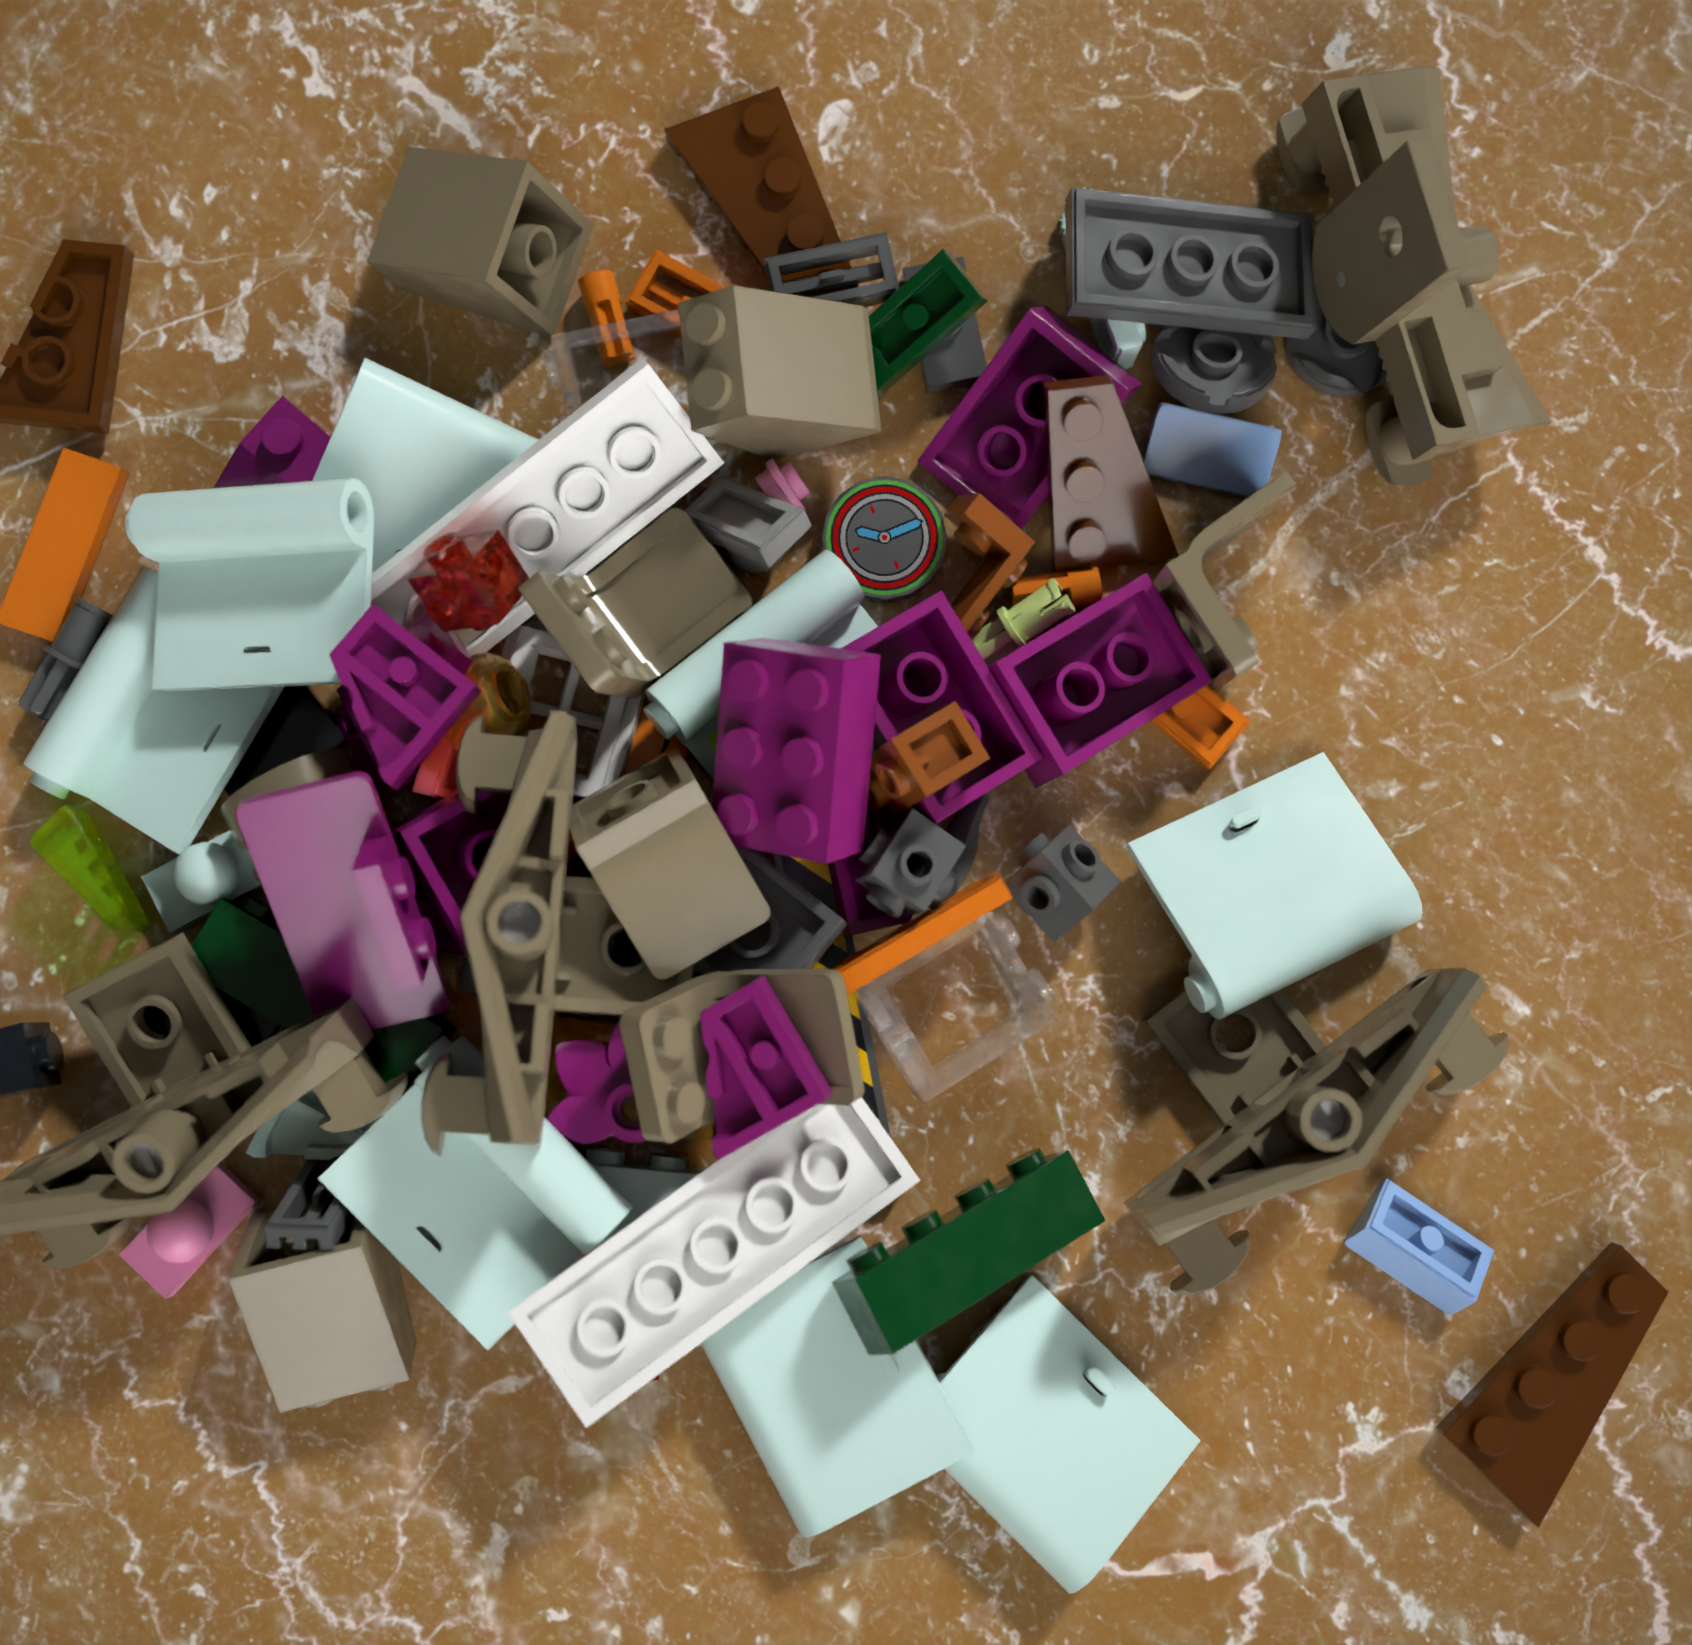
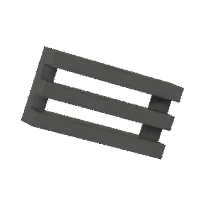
[764,232,899,307]
[264,1157,353,1251]

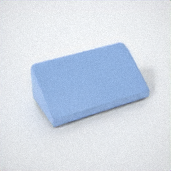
[1143,403,1282,499]
[1344,1178,1495,1314]

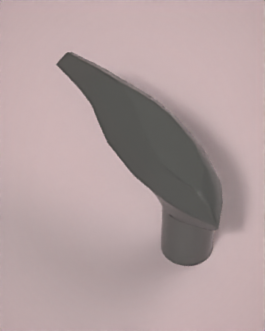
[945,794,990,900]

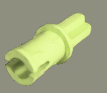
[971,578,1076,667]

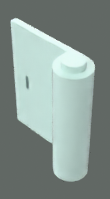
[312,358,539,573]
[125,478,374,692]
[643,550,878,783]
[23,566,285,855]
[1126,752,1423,1020]
[318,1035,633,1350]
[701,1235,975,1537]
[936,1275,1201,1594]

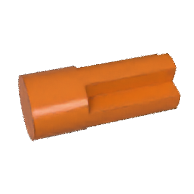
[578,270,635,367]
[1009,566,1102,608]

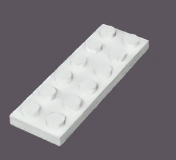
[371,357,724,662]
[508,1097,921,1428]

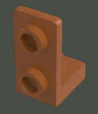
[944,493,1035,638]
[868,701,990,821]

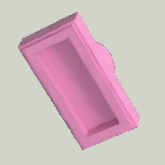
[119,1161,262,1299]

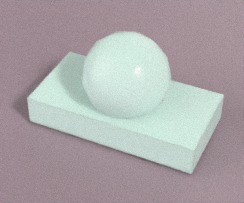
[141,830,263,934]

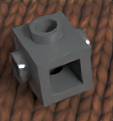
[855,809,966,918]
[1006,825,1121,942]

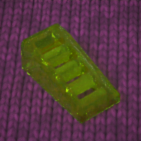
[28,805,150,932]

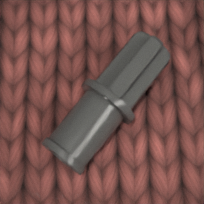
[19,597,112,721]

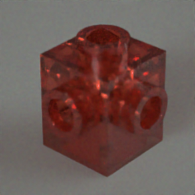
[407,529,529,632]

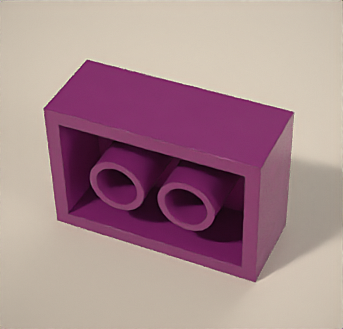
[840,590,1043,824]
[712,638,881,864]

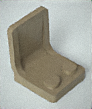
[1153,471,1296,693]
[518,508,752,699]
[570,748,770,979]
[620,969,864,1143]

